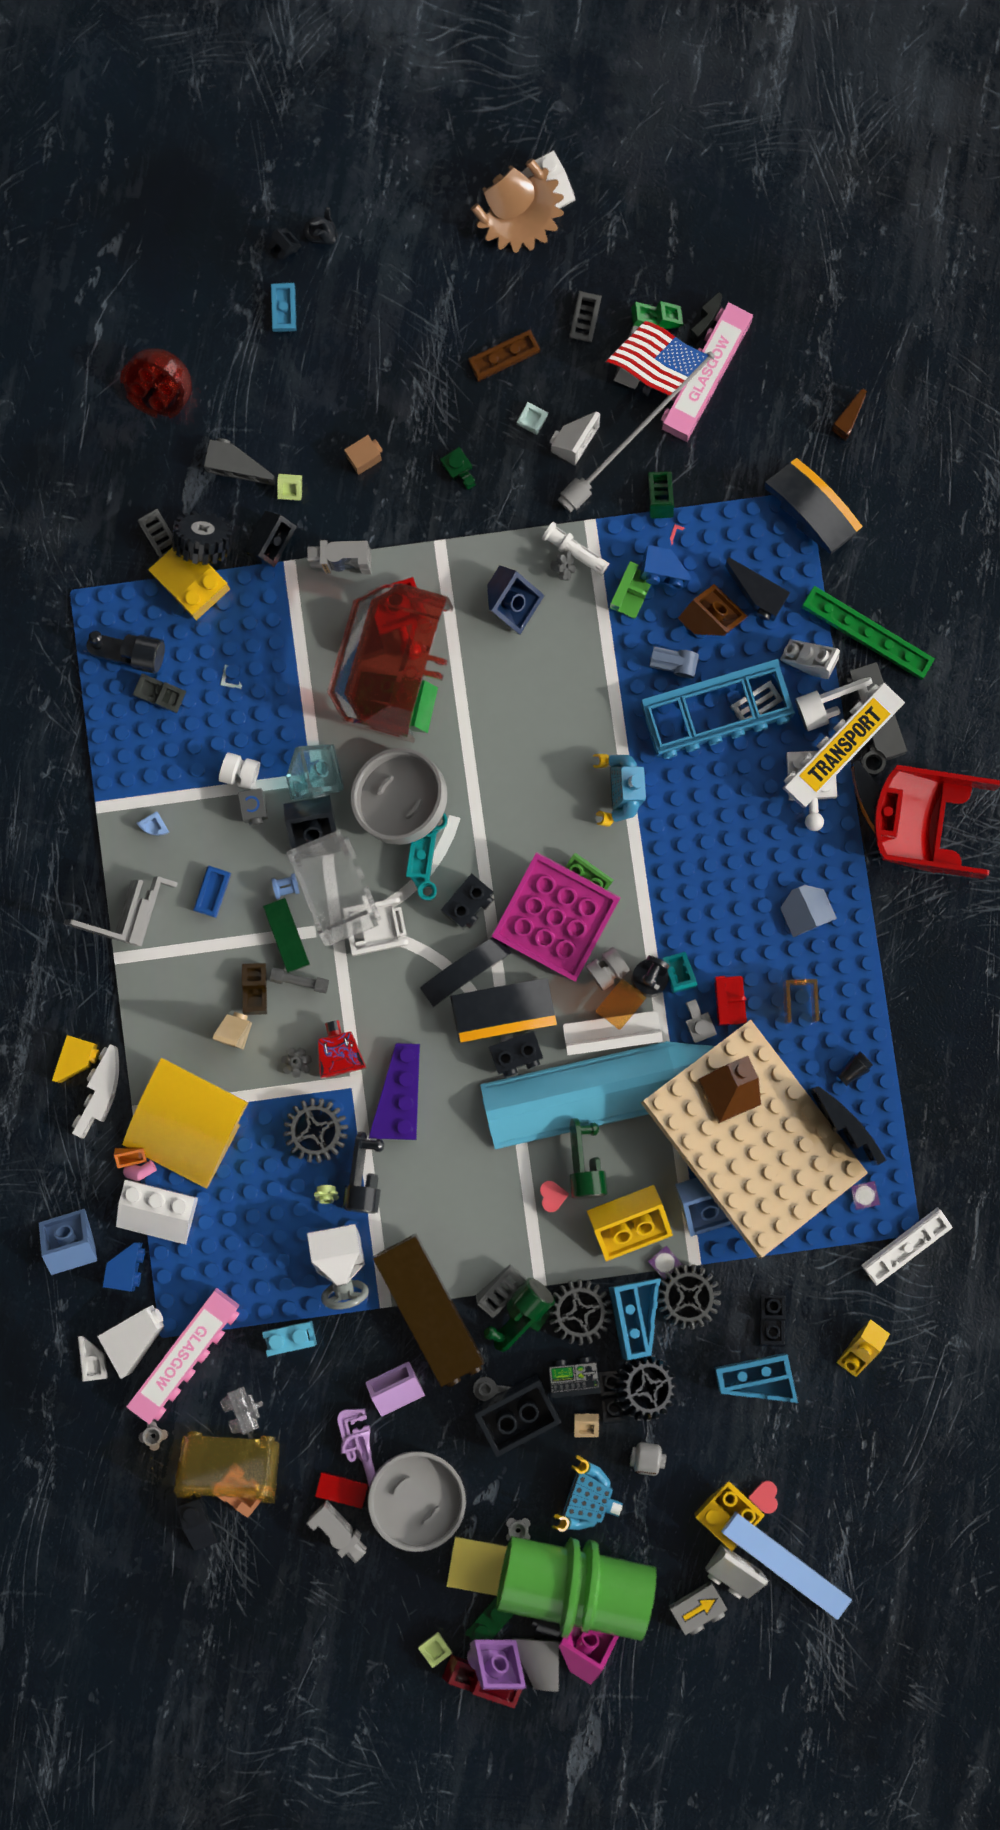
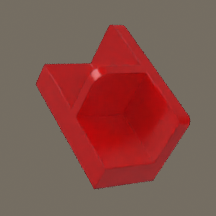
[714,976,747,1026]

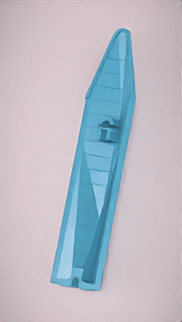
[480,1041,715,1149]

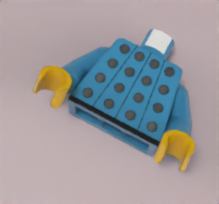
[593,754,646,827]
[552,1456,623,1531]

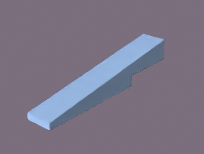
[721,1512,852,1620]

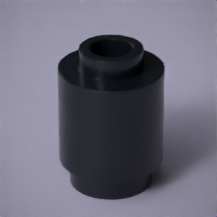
[531,1618,563,1639]

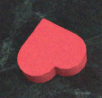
[540,1181,569,1212]
[748,1480,778,1514]

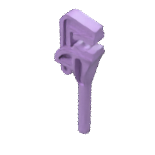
[337,1408,375,1487]

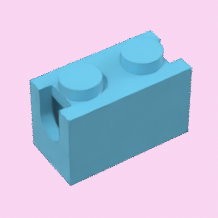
[262,1321,317,1356]

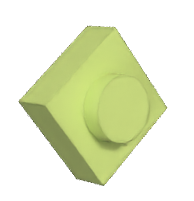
[278,474,302,501]
[418,1632,452,1668]

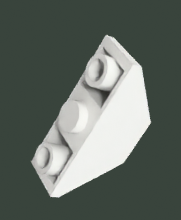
[780,639,840,679]

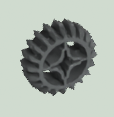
[283,1098,348,1163]
[657,1264,721,1330]
[548,1279,613,1345]

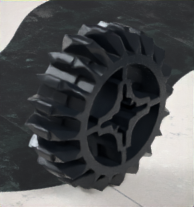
[612,1356,677,1421]

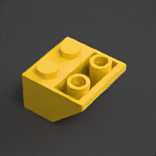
[694,1481,765,1551]

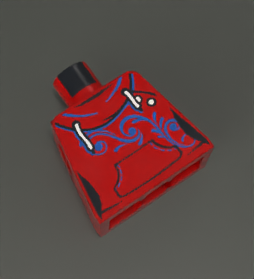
[318,1020,366,1079]

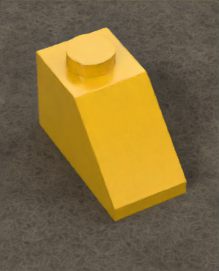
[52,1035,99,1083]

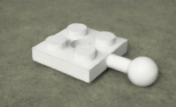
[786,751,837,831]

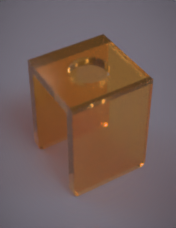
[596,978,646,1030]
[783,979,819,1024]

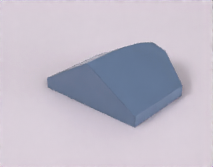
[780,885,837,938]

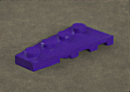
[369,1043,420,1140]

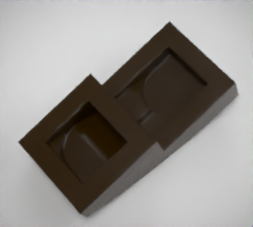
[242,963,267,1015]

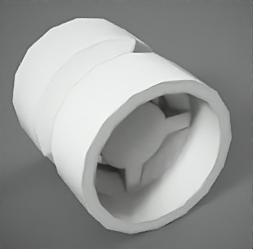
[219,752,260,790]

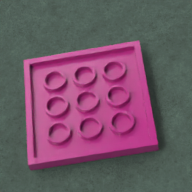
[492,852,621,982]

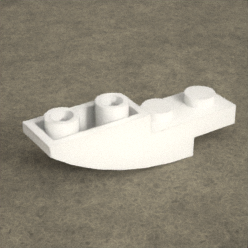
[72,1044,119,1138]

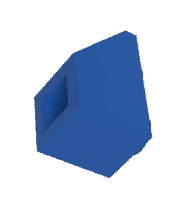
[640,545,691,589]
[103,1242,145,1291]

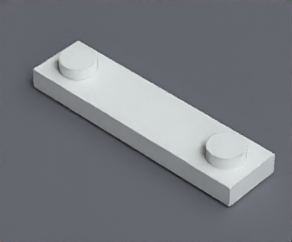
[861,1207,953,1286]

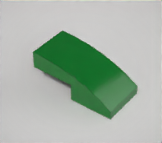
[631,301,683,329]

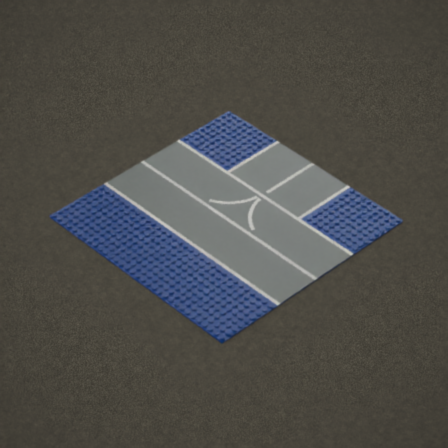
[70,495,919,1338]

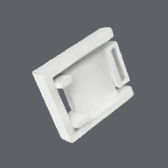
[343,898,409,956]

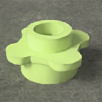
[314,1185,339,1204]

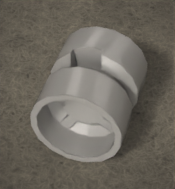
[586,947,631,991]

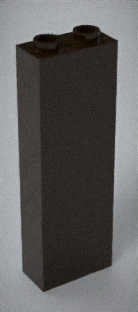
[373,1233,484,1387]

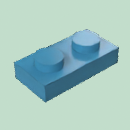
[271,283,296,332]

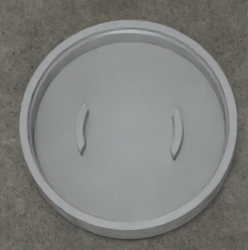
[351,748,447,845]
[367,1451,466,1552]

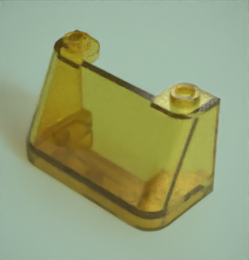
[174,1432,280,1504]

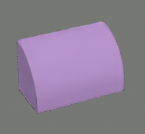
[365,1362,425,1417]

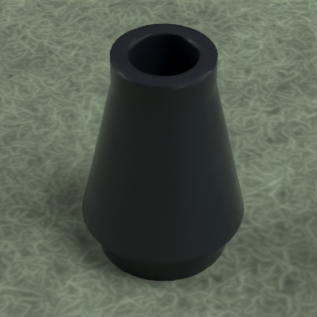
[837,1051,873,1086]

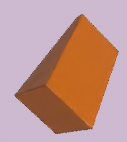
[114,1148,147,1168]

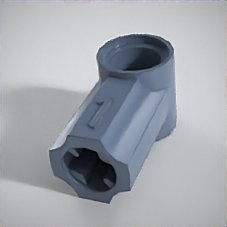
[650,646,699,678]

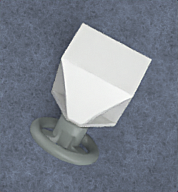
[307,1224,369,1309]

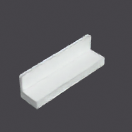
[563,1011,663,1055]

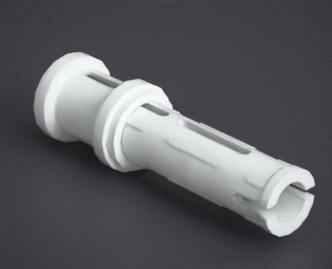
[542,522,610,576]

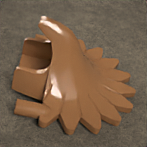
[471,158,564,253]

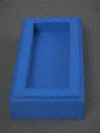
[193,865,232,918]

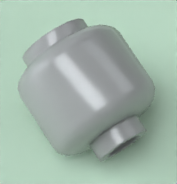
[630,1442,666,1476]

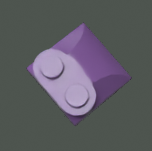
[467,1640,526,1689]

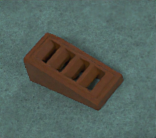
[832,388,867,441]

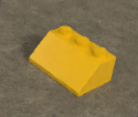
[587,1185,673,1261]

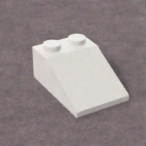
[705,1544,768,1599]

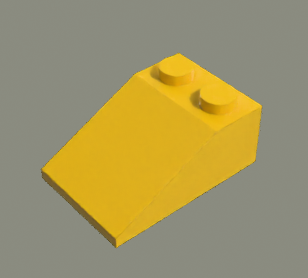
[148,548,230,621]

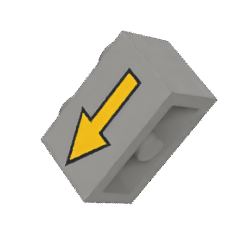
[669,1581,727,1635]

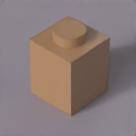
[344,435,382,475]

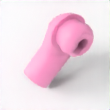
[123,1160,157,1181]

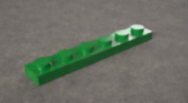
[801,586,935,680]

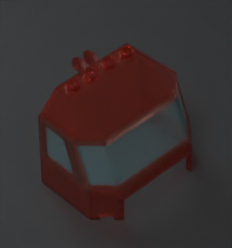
[327,583,453,743]

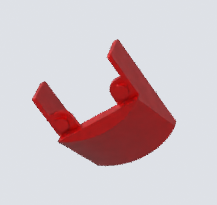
[875,765,1000,879]

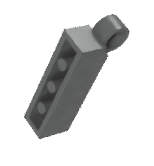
[845,662,907,776]

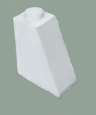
[97,1305,164,1379]

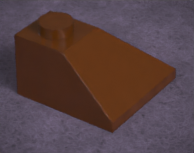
[678,584,748,636]
[698,1056,761,1124]

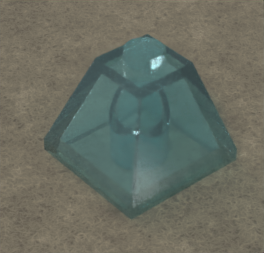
[286,744,344,800]

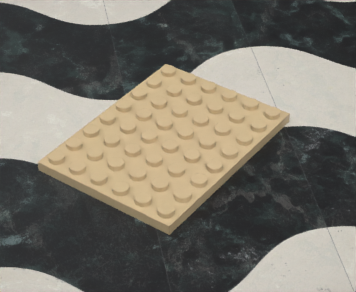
[641,1020,868,1259]

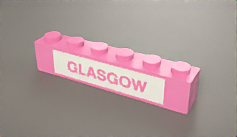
[661,302,753,442]
[127,1288,240,1425]

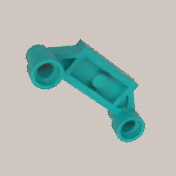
[406,813,448,901]

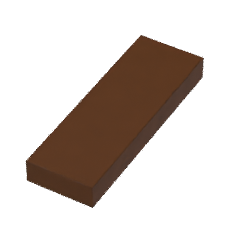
[468,330,540,381]

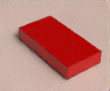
[315,1472,368,1509]

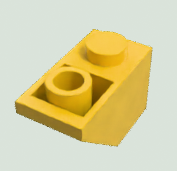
[836,1319,890,1377]

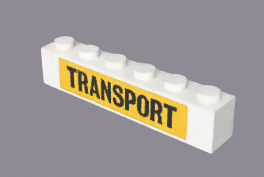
[783,683,905,808]

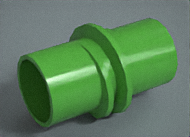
[496,1536,656,1641]

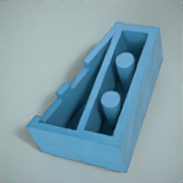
[609,1278,661,1360]
[714,1353,798,1403]

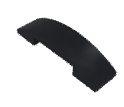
[420,937,511,1008]

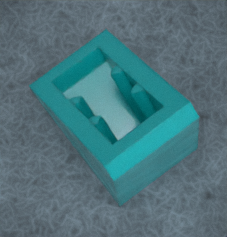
[663,952,697,994]

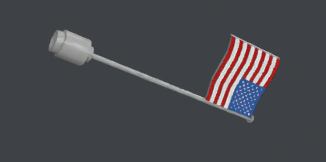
[557,321,715,513]

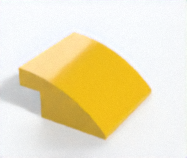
[122,1058,249,1189]

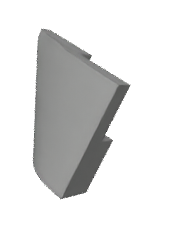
[512,1638,559,1692]

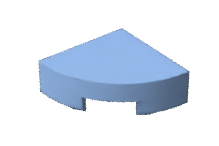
[137,811,170,836]

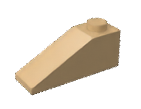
[213,1012,252,1050]

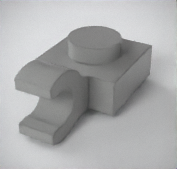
[685,999,717,1043]

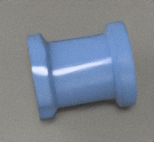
[271,873,300,899]

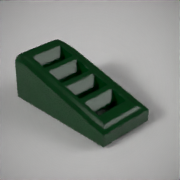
[648,472,674,518]

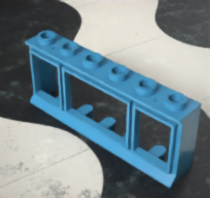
[641,659,795,759]

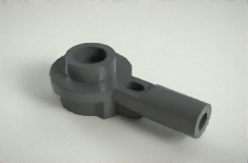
[473,1377,511,1401]

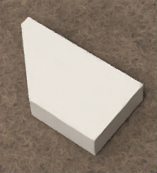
[78,1336,108,1381]

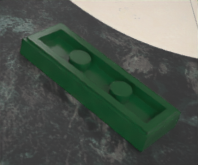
[263,898,310,973]

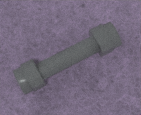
[270,968,329,994]

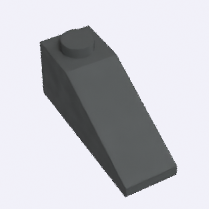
[204,438,276,486]

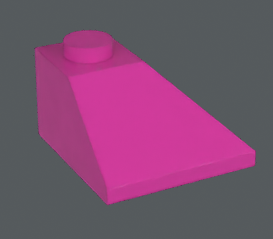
[559,1627,619,1685]

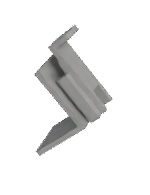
[63,876,178,946]

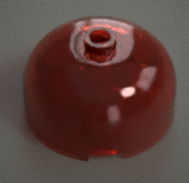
[120,348,192,418]

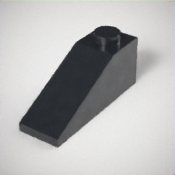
[725,557,790,621]

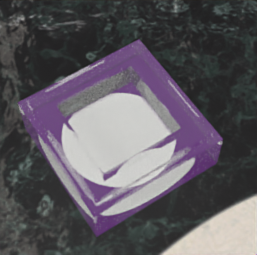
[851,1181,880,1210]
[648,1246,682,1280]

